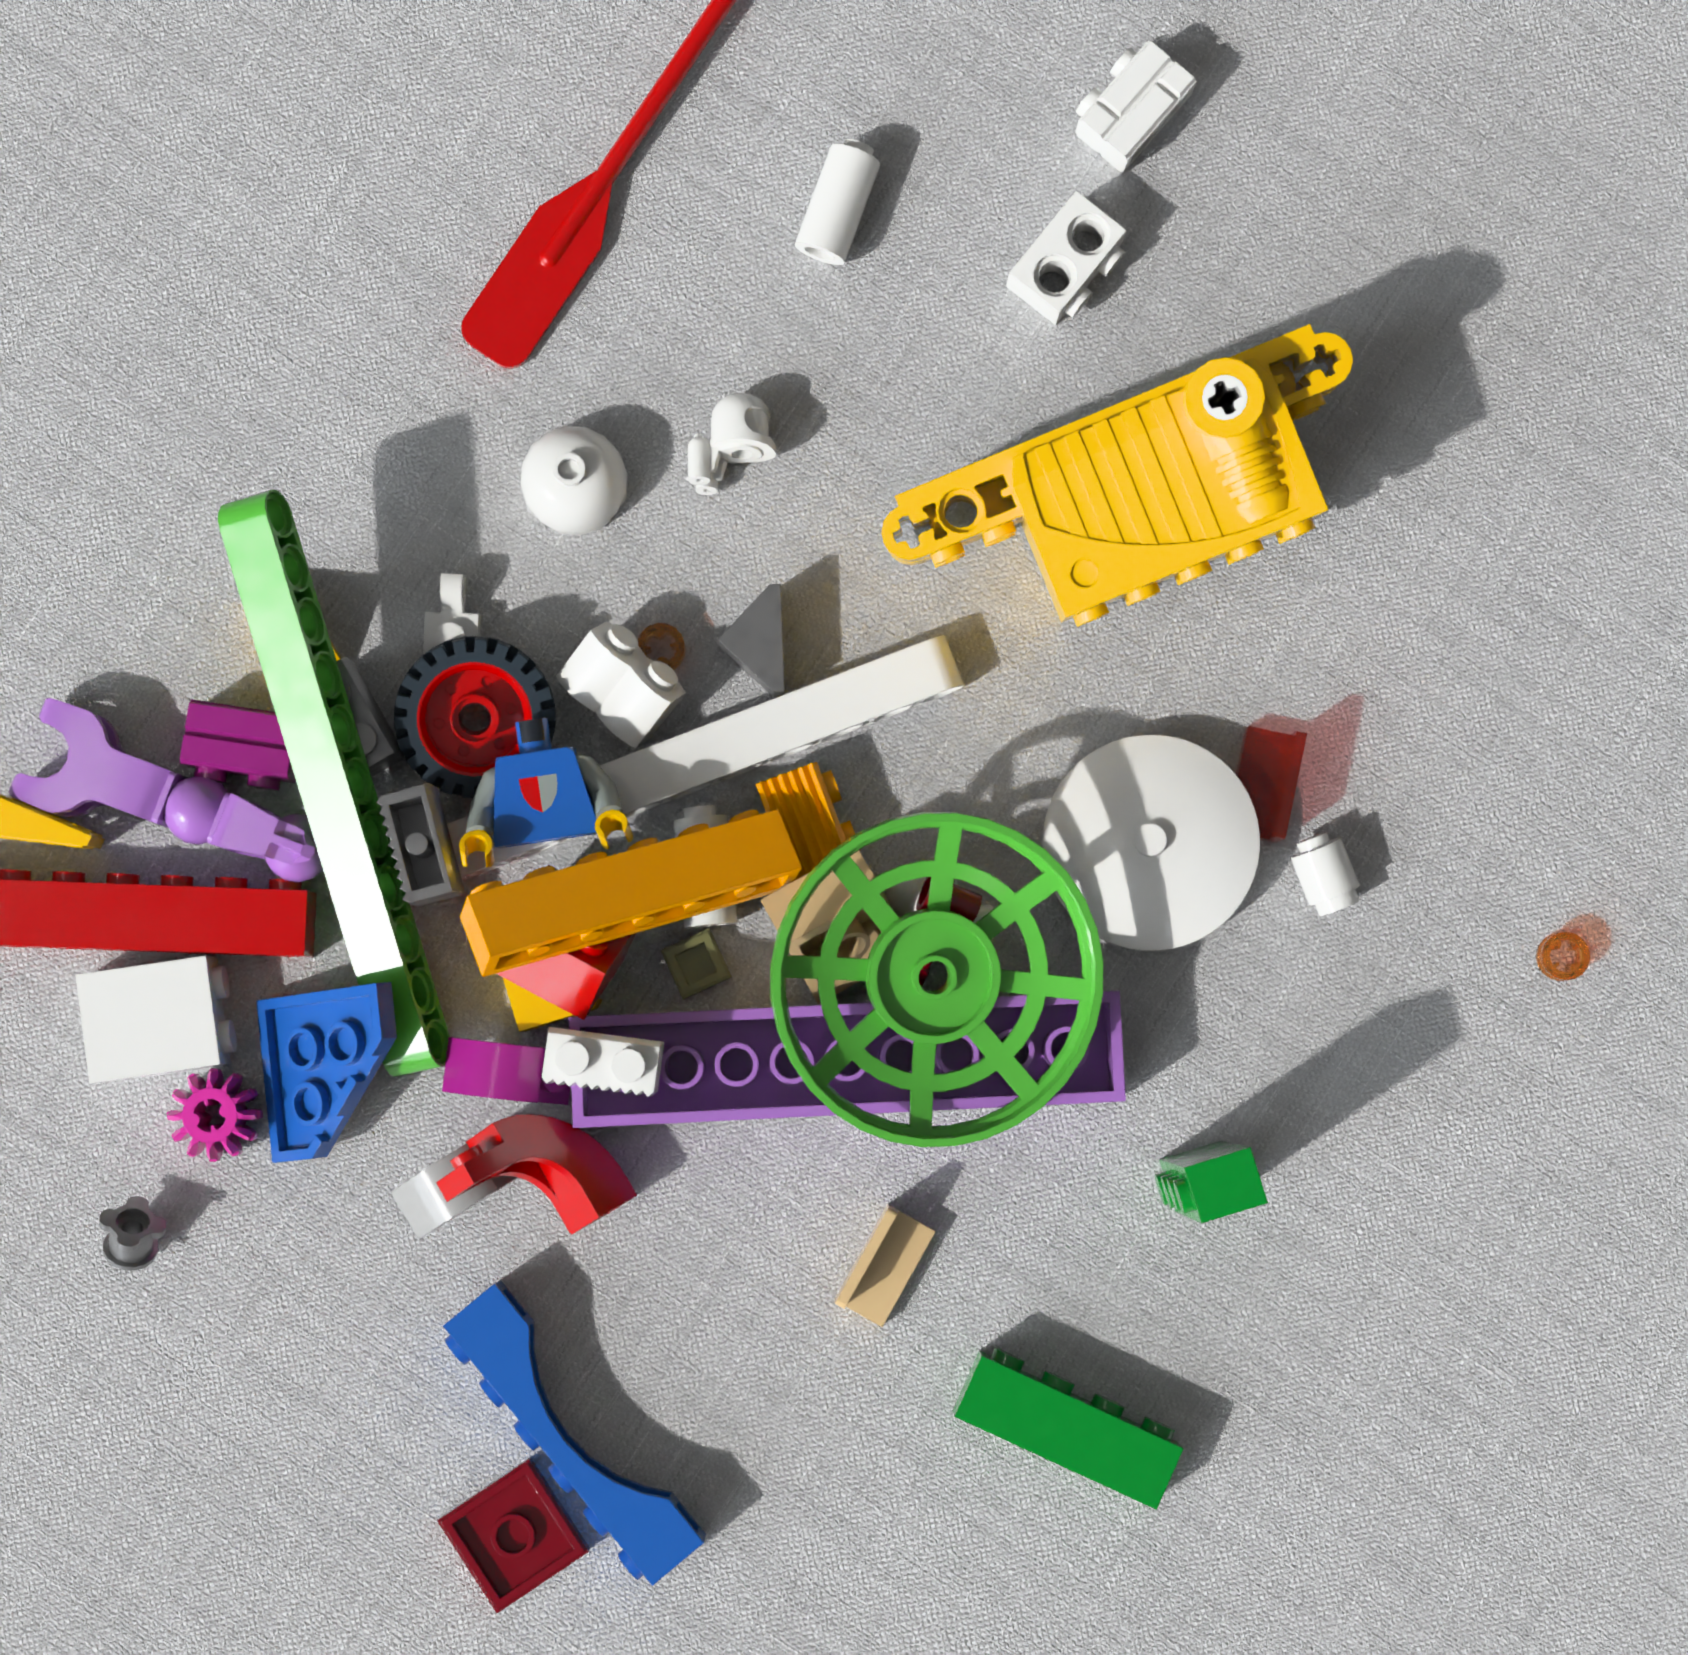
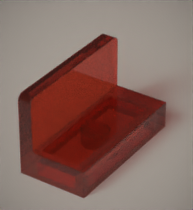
[1236,726,1307,843]

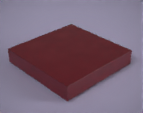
[437,1457,590,1613]

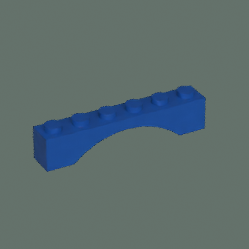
[443,1280,706,1586]

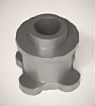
[99,1196,166,1270]

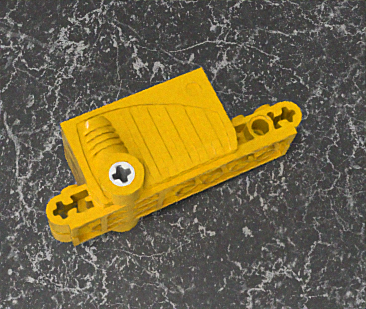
[882,324,1353,627]

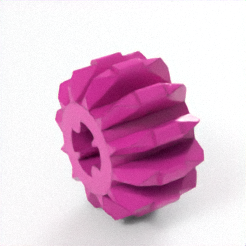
[167,1068,263,1162]

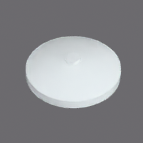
[1042,735,1260,951]

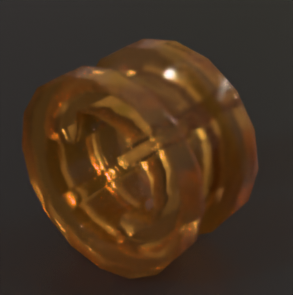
[638,623,686,670]
[1535,932,1590,981]

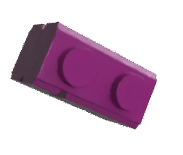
[180,699,296,791]

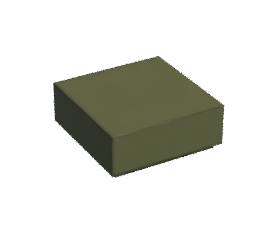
[660,928,732,1000]

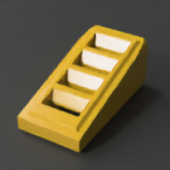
[0,794,105,850]

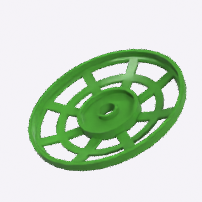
[770,812,1103,1147]

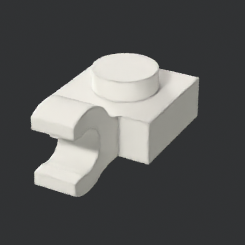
[423,573,481,654]

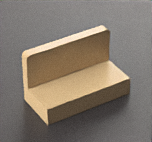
[835,1204,936,1327]

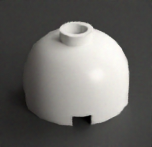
[520,426,628,535]

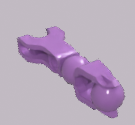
[8,698,323,882]

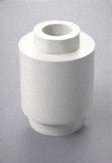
[1290,832,1360,916]

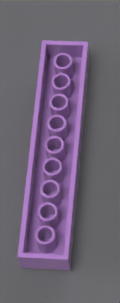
[568,991,1126,1128]

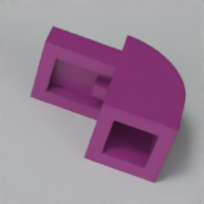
[442,1037,571,1105]

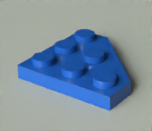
[256,982,397,1163]

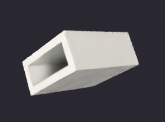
[75,956,237,1084]

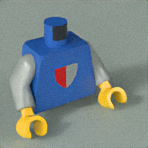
[459,718,633,867]

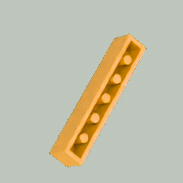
[460,809,802,977]

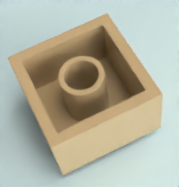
[760,851,893,1004]

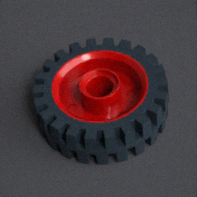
[394,636,556,798]

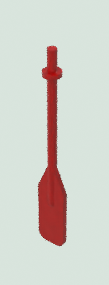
[461,0,737,369]

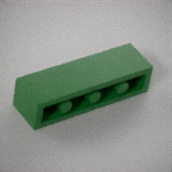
[1155,1141,1268,1224]
[952,1347,1184,1510]

